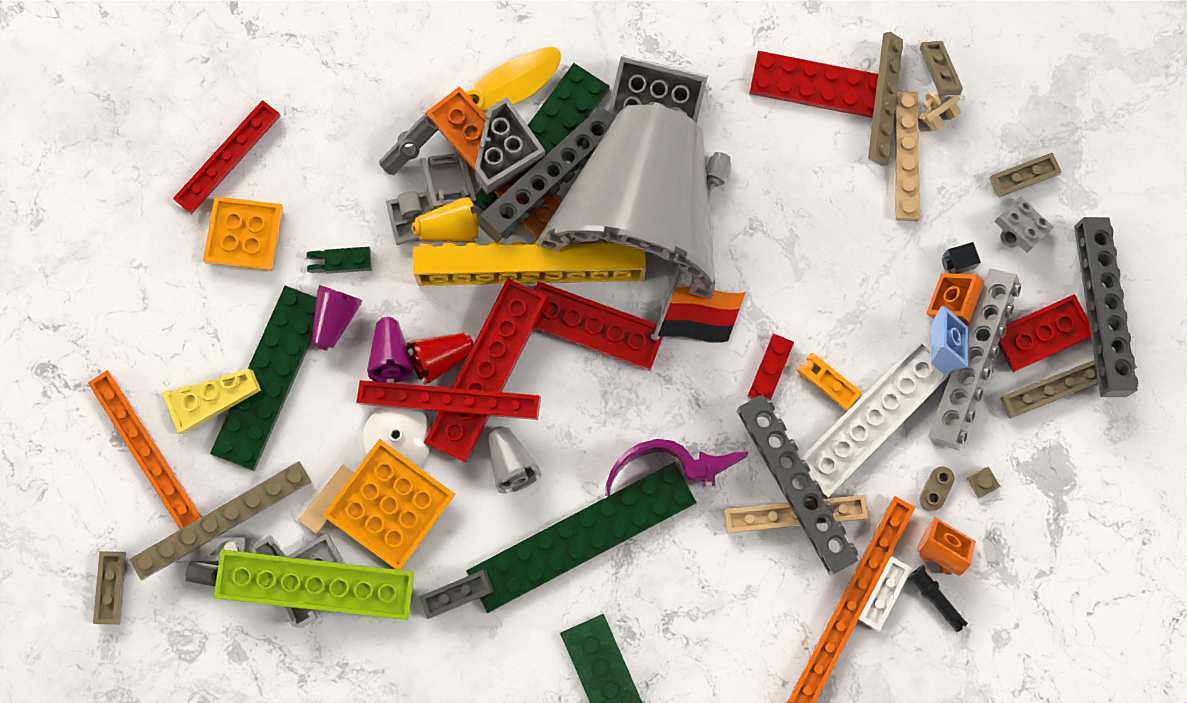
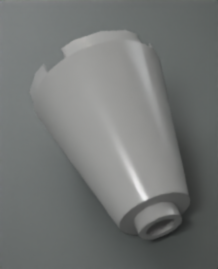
[488,426,541,494]

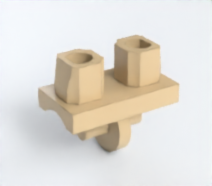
[918,91,961,131]

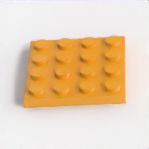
[322,439,456,570]

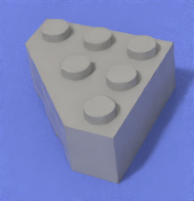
[475,97,545,195]

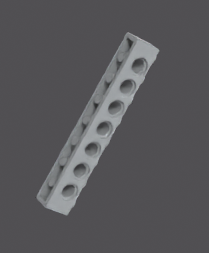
[928,268,1022,450]

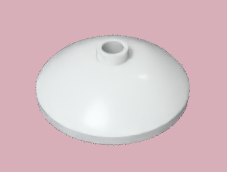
[363,407,431,466]

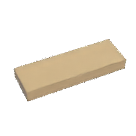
[298,464,354,535]

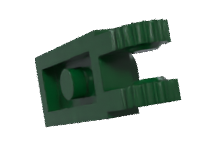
[306,246,372,274]

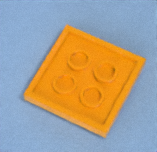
[203,196,283,271]

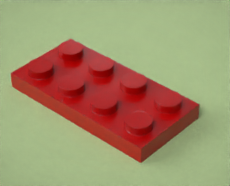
[998,294,1091,373]

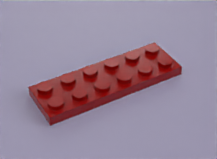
[749,50,878,118]
[534,281,663,371]

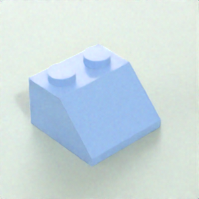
[930,306,968,373]

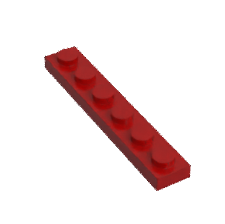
[173,100,281,215]

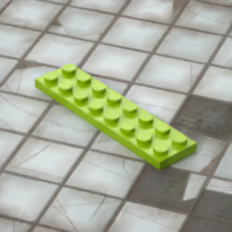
[214,549,415,620]

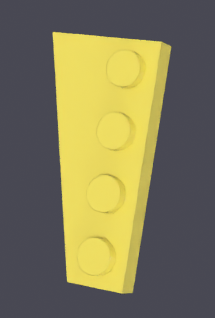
[162,369,261,434]

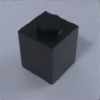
[942,242,981,274]

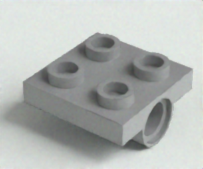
[386,191,431,245]
[994,196,1053,253]

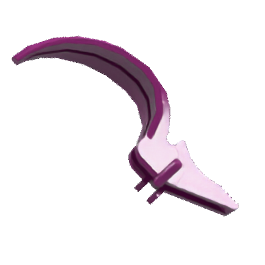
[605,439,748,496]

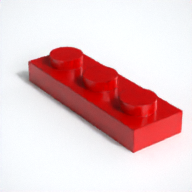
[747,333,794,400]

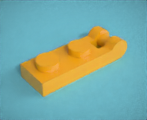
[797,353,862,411]

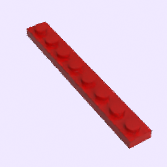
[356,380,541,420]

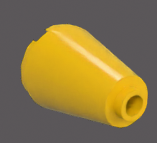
[412,197,478,243]

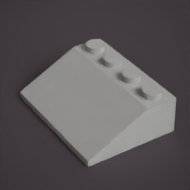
[608,55,708,123]

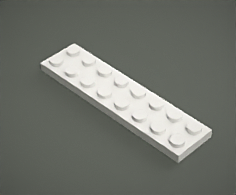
[800,337,952,499]

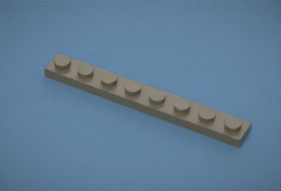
[129,461,311,581]

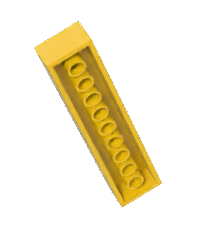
[413,240,646,286]

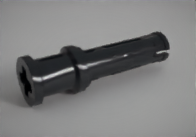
[907,565,968,633]

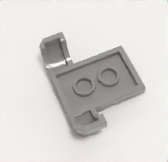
[252,533,345,628]

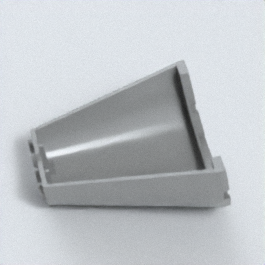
[536,103,715,300]

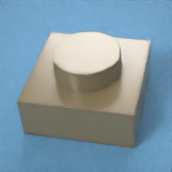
[967,466,1001,499]

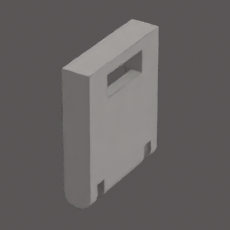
[419,154,476,211]

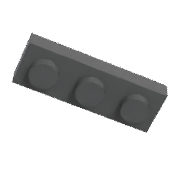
[419,570,494,619]

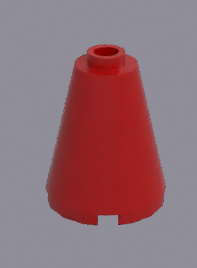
[407,333,474,385]

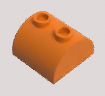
[926,273,984,326]
[917,517,976,576]

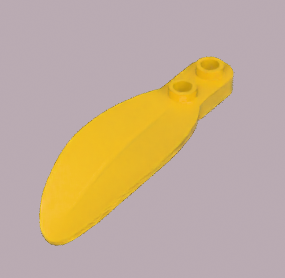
[465,47,561,112]

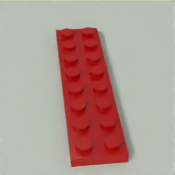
[424,278,549,463]

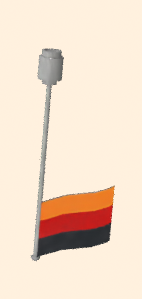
[651,152,746,343]

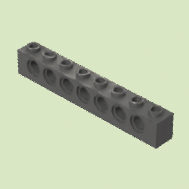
[477,105,615,243]
[1074,217,1138,397]
[736,394,859,576]

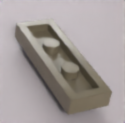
[920,41,963,96]
[990,152,1062,198]
[93,551,126,625]

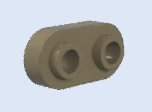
[919,466,954,511]

